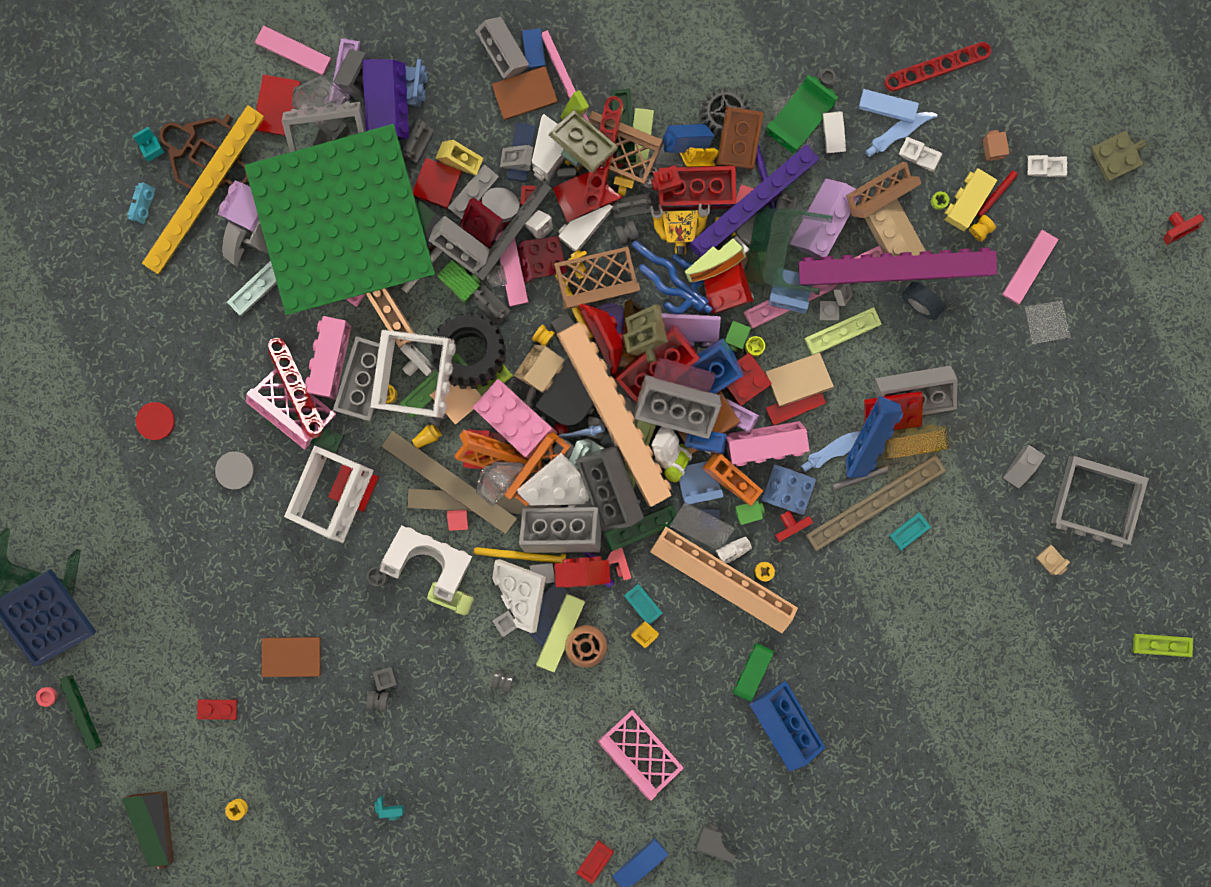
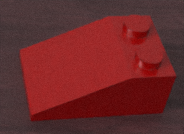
[704,261,754,314]

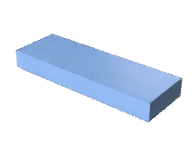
[858,89,919,123]

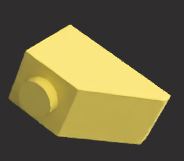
[435,140,483,175]

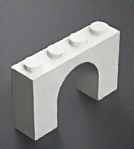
[380,525,472,602]

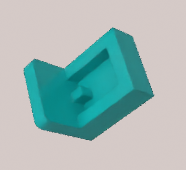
[132,127,165,162]
[375,795,405,820]

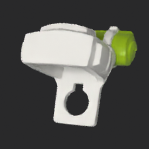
[651,426,692,482]

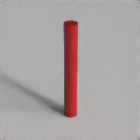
[976,170,1018,218]

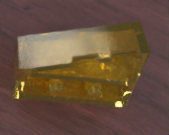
[884,424,950,460]

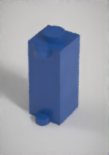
[662,124,714,153]

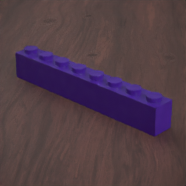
[689,144,819,258]

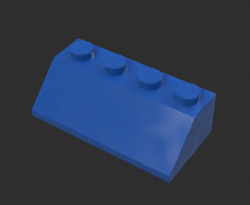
[672,338,744,394]
[845,396,903,478]
[750,681,826,772]

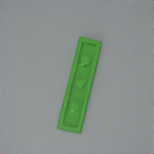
[400,352,468,418]

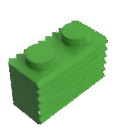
[437,259,481,304]

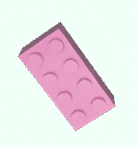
[305,316,352,400]
[472,379,558,460]
[726,421,809,466]

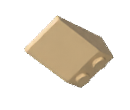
[513,344,564,392]

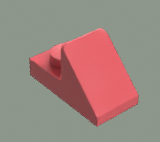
[607,548,631,580]

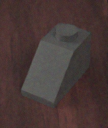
[313,118,350,146]

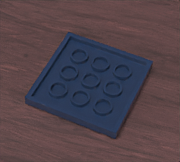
[0,569,97,667]

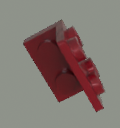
[517,236,567,283]

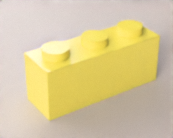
[945,169,997,232]

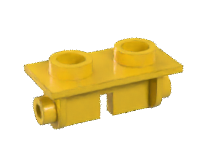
[680,147,719,167]

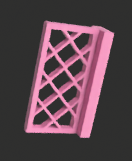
[246,368,336,450]
[597,710,684,800]

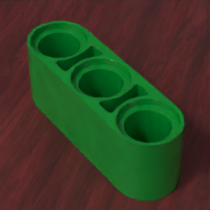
[732,643,774,702]

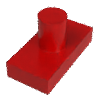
[1163,212,1205,245]
[774,510,813,542]

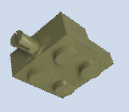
[1090,131,1147,182]
[624,304,667,363]

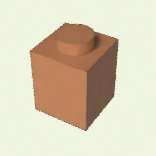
[983,130,1009,161]

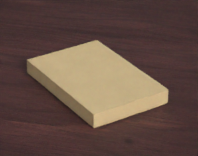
[766,353,834,408]

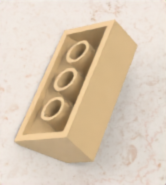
[865,199,925,283]

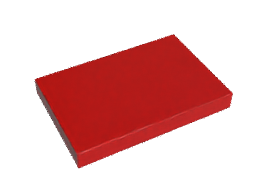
[256,74,301,137]

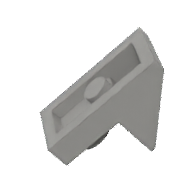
[500,145,533,171]

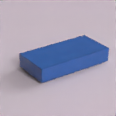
[522,28,545,69]
[685,432,727,454]

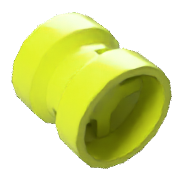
[745,336,765,357]

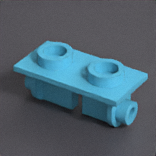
[127,182,155,224]

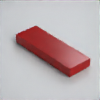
[765,393,826,426]

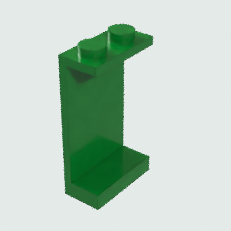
[765,74,838,155]

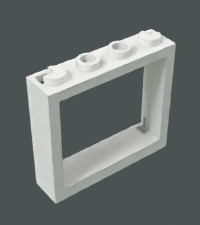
[370,330,456,418]
[284,445,374,543]

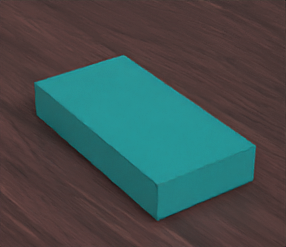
[888,512,931,551]
[624,584,663,625]

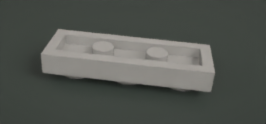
[448,165,499,220]

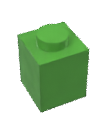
[725,321,751,352]
[734,500,765,525]

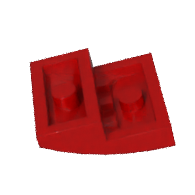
[413,158,462,209]

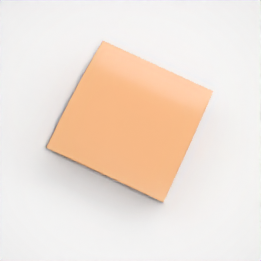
[430,381,482,424]

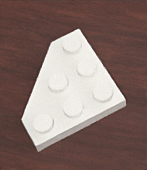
[517,453,590,505]
[492,559,546,633]

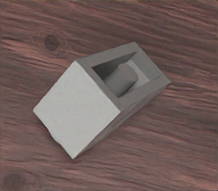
[1003,445,1045,488]

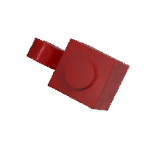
[651,165,682,195]

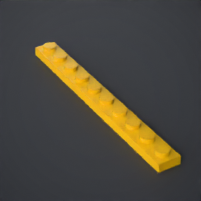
[142,105,265,274]

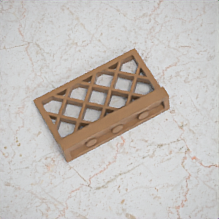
[589,111,664,185]
[554,247,640,310]

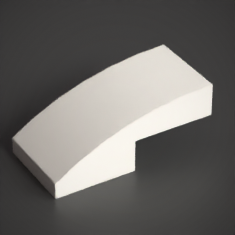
[823,111,846,153]
[899,137,942,172]
[1028,155,1067,177]

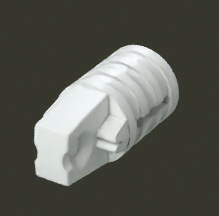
[715,537,752,564]

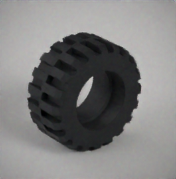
[431,312,506,389]

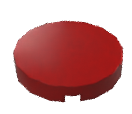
[136,402,175,440]

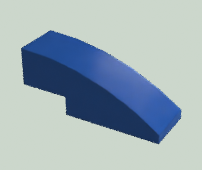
[612,837,668,887]

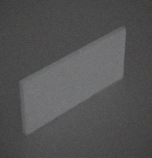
[670,503,735,550]

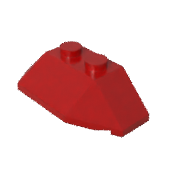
[579,304,625,376]

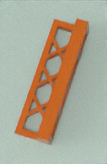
[455,430,529,477]
[504,432,571,506]

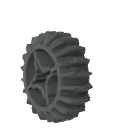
[700,87,751,138]

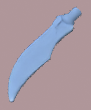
[865,112,938,157]
[557,425,605,440]
[801,431,860,472]

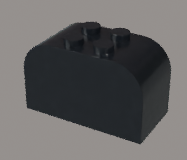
[535,355,610,428]

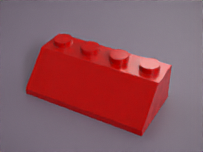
[615,325,700,403]

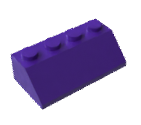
[362,59,409,141]

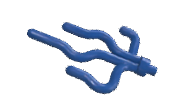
[632,241,713,315]

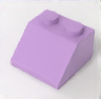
[218,180,259,232]

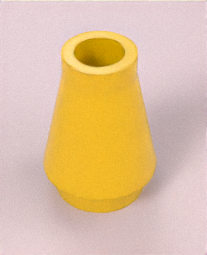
[412,424,442,449]

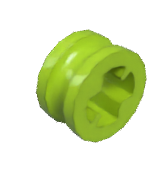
[931,191,949,210]

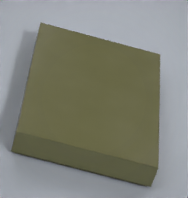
[549,109,618,173]

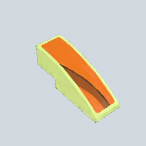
[685,239,746,283]

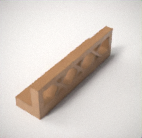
[846,162,921,218]

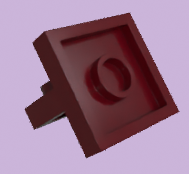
[459,197,510,249]

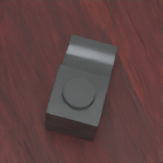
[695,823,736,863]

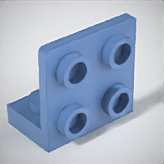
[406,59,428,107]
[768,268,812,314]
[679,461,724,505]
[762,465,816,515]

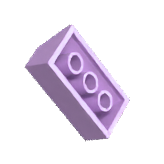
[789,179,860,260]
[662,314,721,347]

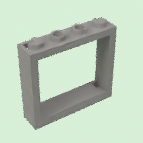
[282,101,366,152]
[1051,456,1149,547]

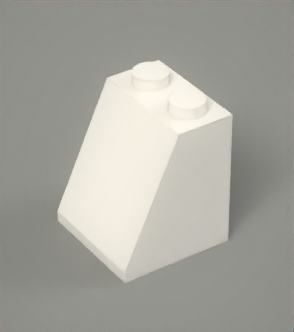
[532,114,565,182]

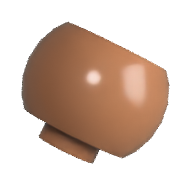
[565,625,607,668]

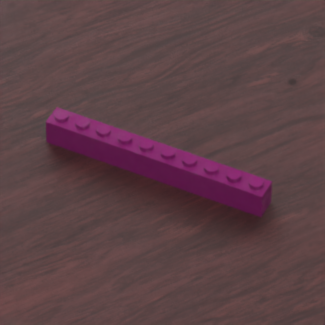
[798,248,997,286]

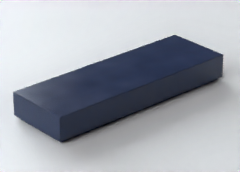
[507,123,536,182]

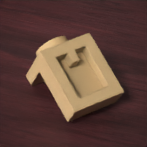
[1036,545,1070,575]

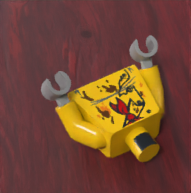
[650,203,710,254]

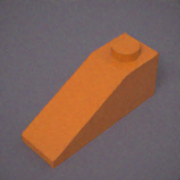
[702,454,763,506]

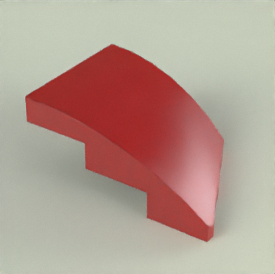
[553,172,622,223]

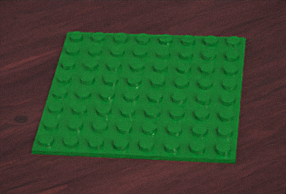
[244,124,435,315]

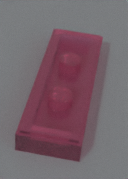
[653,358,716,393]

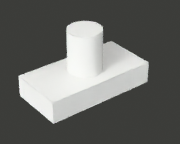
[400,343,437,376]

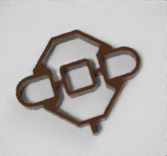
[160,114,249,190]

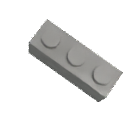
[476,17,529,79]
[429,216,490,274]

